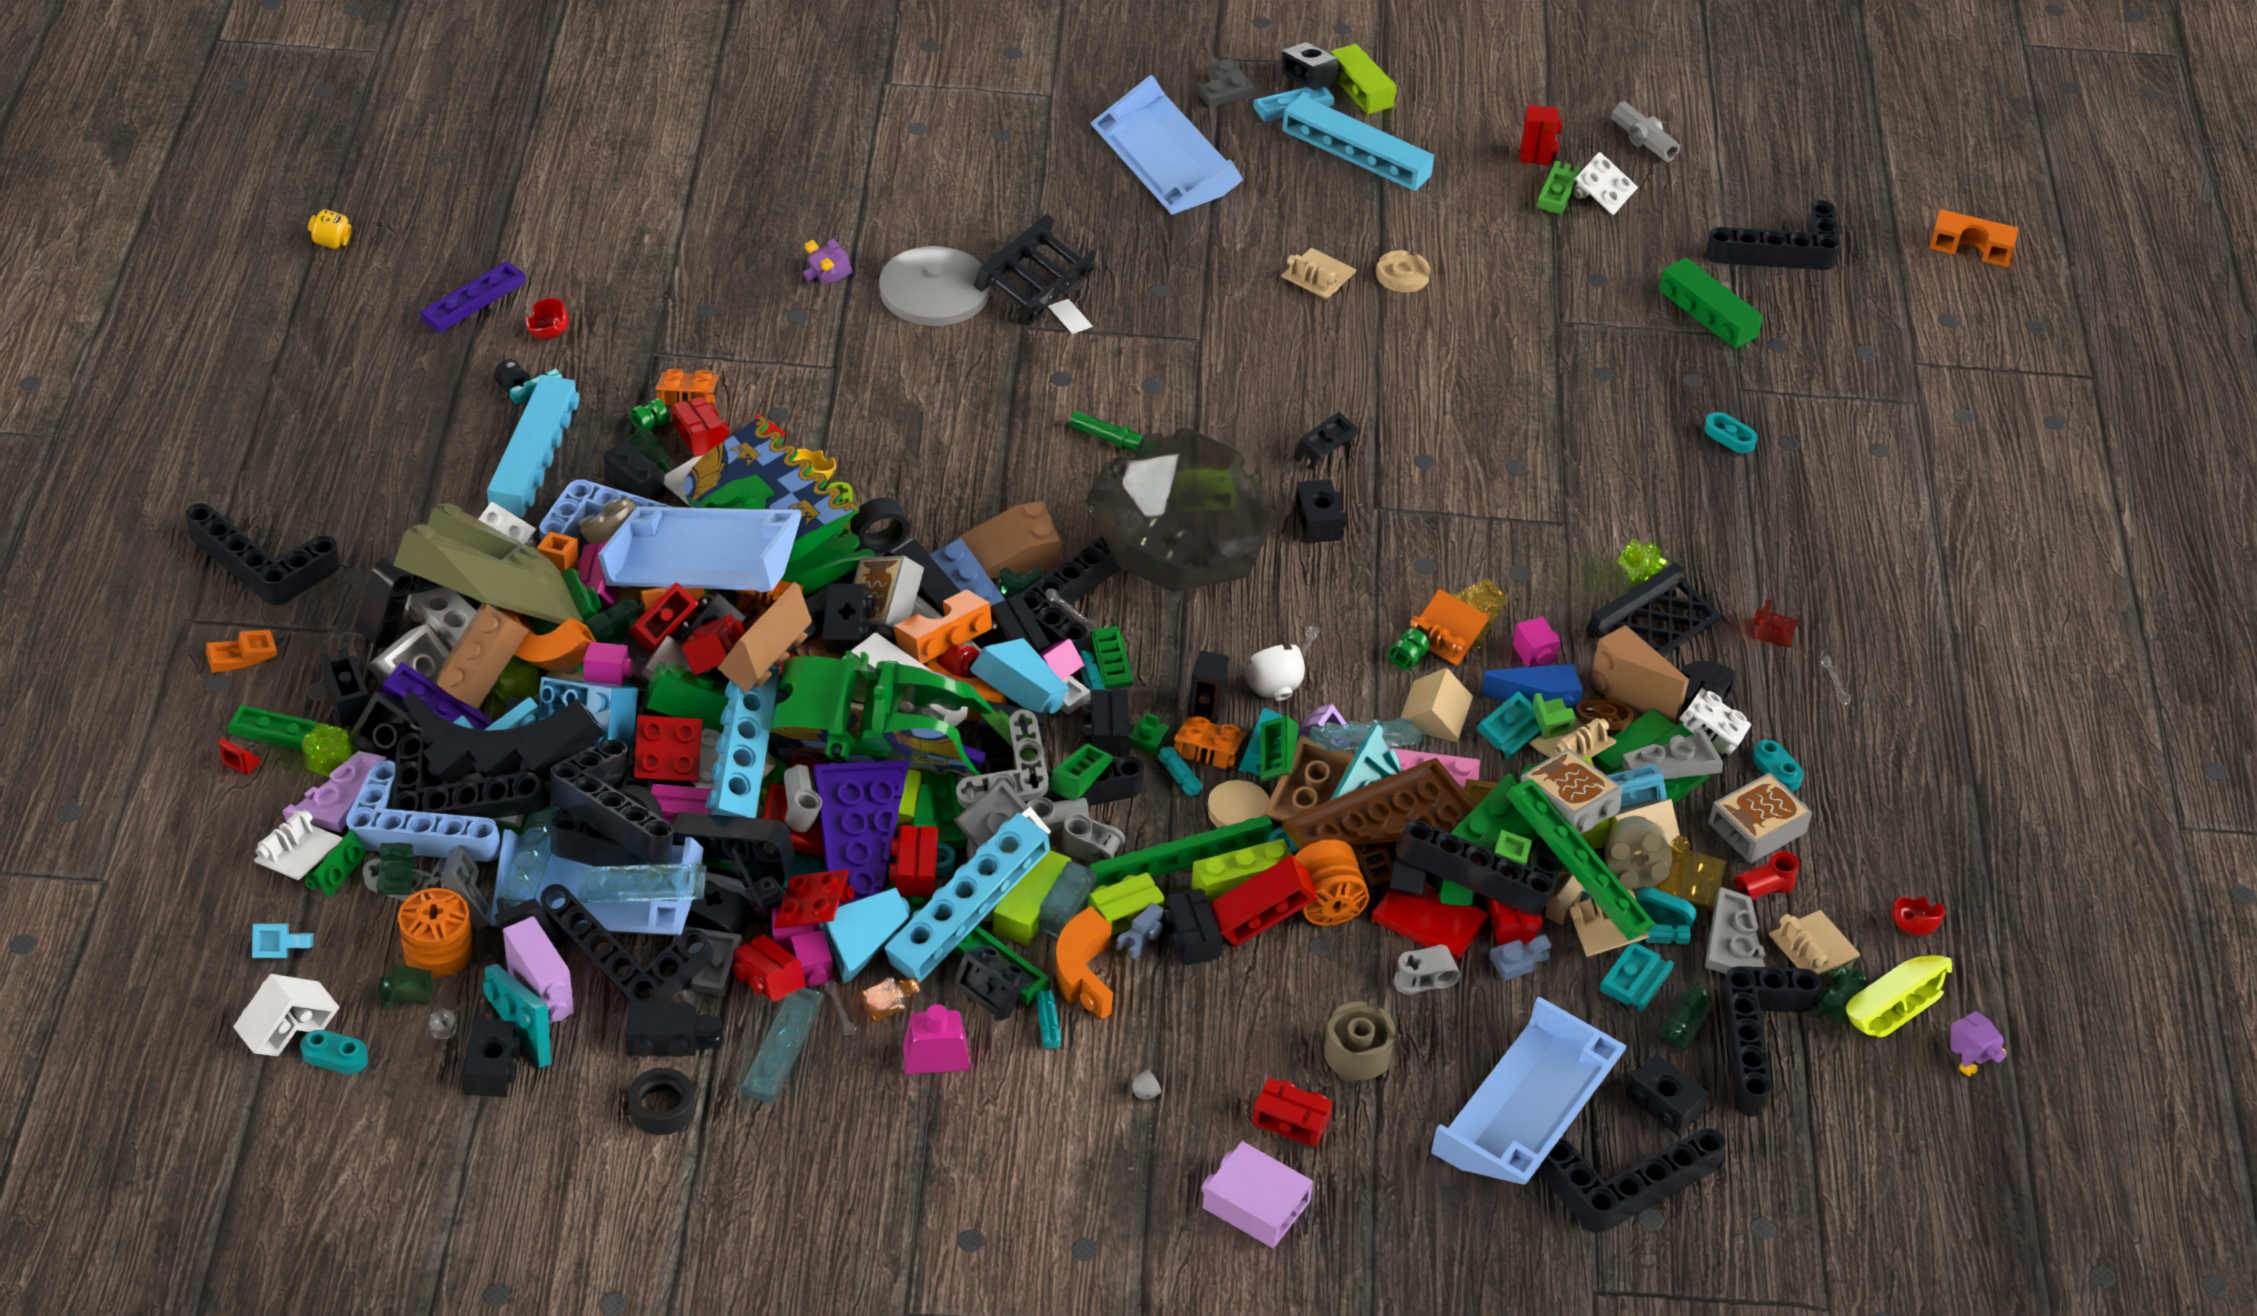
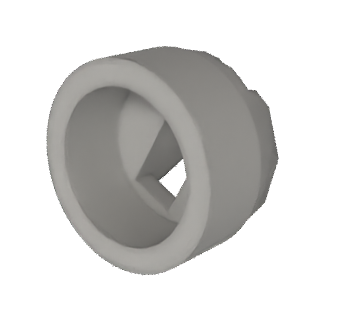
[1132,1069,1161,1100]

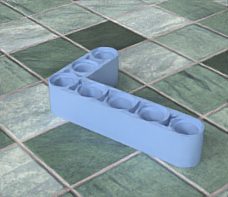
[539,480,673,541]
[346,760,502,862]

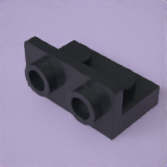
[495,897,567,949]
[952,945,1033,1020]

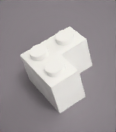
[233,974,340,1056]

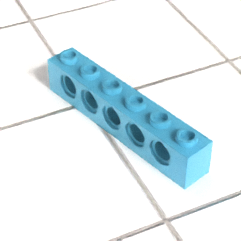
[706,665,781,818]
[884,812,1051,985]

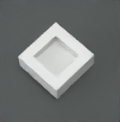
[1060,675,1090,715]

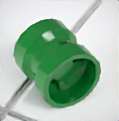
[630,398,669,435]
[1388,628,1430,670]

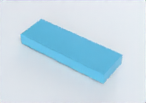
[1253,86,1334,122]

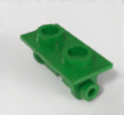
[305,829,367,898]

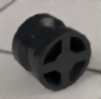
[493,359,530,394]

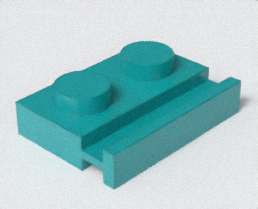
[1476,691,1541,760]
[1599,942,1674,1013]

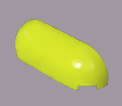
[1846,955,1952,1037]

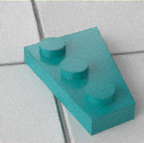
[483,964,551,1068]

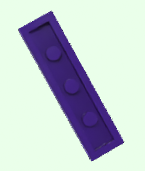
[420,261,526,333]
[382,662,495,730]

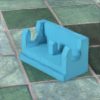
[1607,764,1667,807]

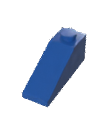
[1481,663,1582,711]

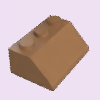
[718,581,812,694]
[433,602,529,709]

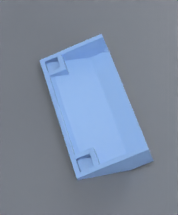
[1090,74,1243,215]
[598,507,802,592]
[490,829,704,936]
[1431,997,1626,1185]

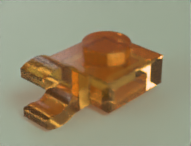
[859,977,921,1022]

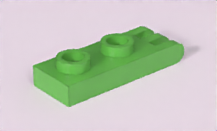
[1536,161,1581,214]
[981,709,1049,772]

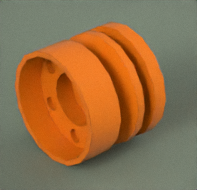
[1294,839,1370,926]
[398,888,474,978]

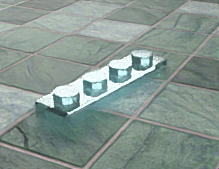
[1308,718,1423,751]
[496,804,561,907]
[578,863,707,903]
[741,988,824,1104]

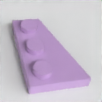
[282,751,387,832]

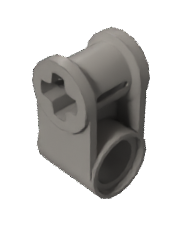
[1061,814,1126,864]
[1393,945,1461,995]

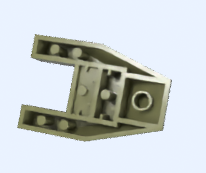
[393,503,586,624]

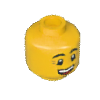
[308,209,352,249]

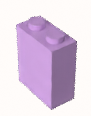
[503,916,574,1024]
[1201,1141,1313,1249]

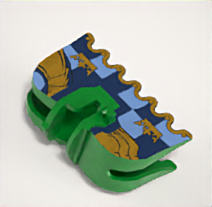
[683,416,877,595]
[769,650,993,777]

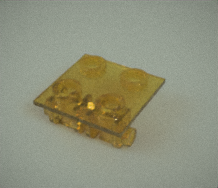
[1652,835,1727,909]

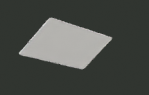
[1048,299,1093,334]

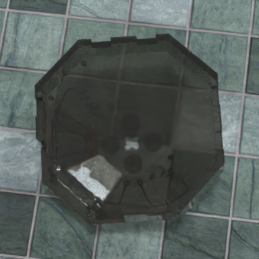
[1085,427,1276,593]

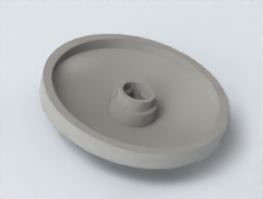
[879,246,990,326]

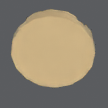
[1376,250,1430,293]
[1207,780,1270,828]

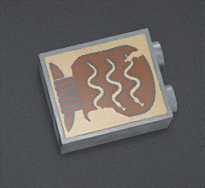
[853,556,924,639]
[1521,748,1622,834]
[1708,773,1812,864]

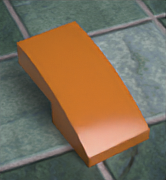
[205,630,277,673]

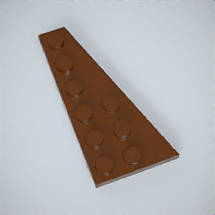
[1282,757,1477,850]

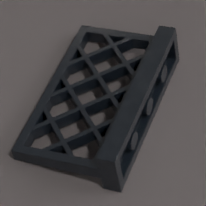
[1585,561,1722,657]

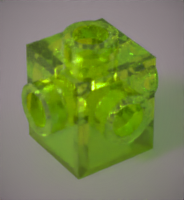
[1615,538,1668,584]
[490,655,540,708]
[302,722,352,776]

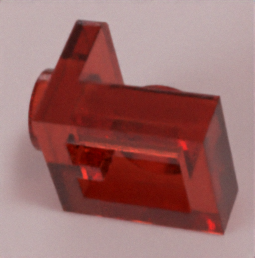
[1753,599,1798,648]

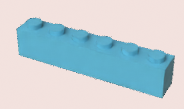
[1282,95,1434,191]
[487,375,580,518]

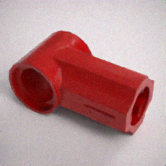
[1734,851,1799,900]

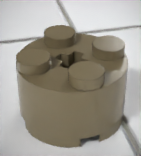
[578,497,636,545]
[1603,816,1672,890]
[1324,1001,1395,1083]

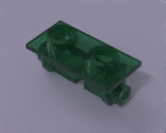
[625,423,672,472]
[584,599,645,644]
[1815,958,1867,1024]
[1656,984,1714,1050]

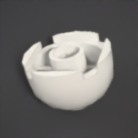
[1242,645,1305,701]

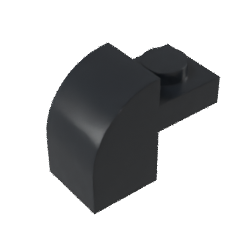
[1680,661,1737,717]
[1389,854,1427,898]

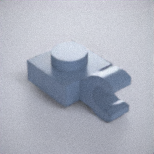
[1116,902,1164,960]
[1489,935,1551,981]

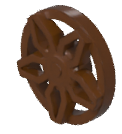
[1575,698,1634,732]

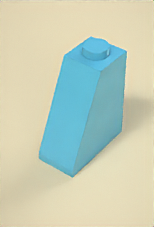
[970,638,1070,714]
[819,888,910,983]

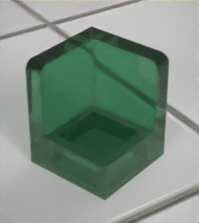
[999,566,1043,599]

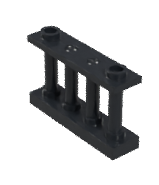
[974,214,1097,325]

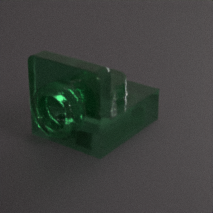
[376,842,416,895]
[377,963,433,1010]

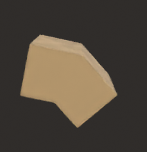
[1545,871,1584,925]

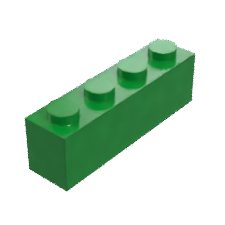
[1659,258,1763,349]
[645,661,777,738]

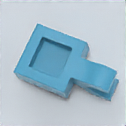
[252,923,314,958]

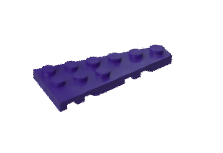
[813,760,910,907]

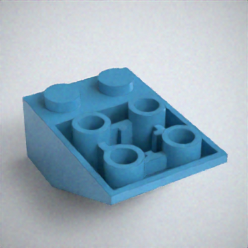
[538,677,638,751]

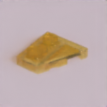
[1454,578,1507,649]

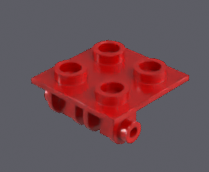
[634,715,702,782]
[774,869,854,929]

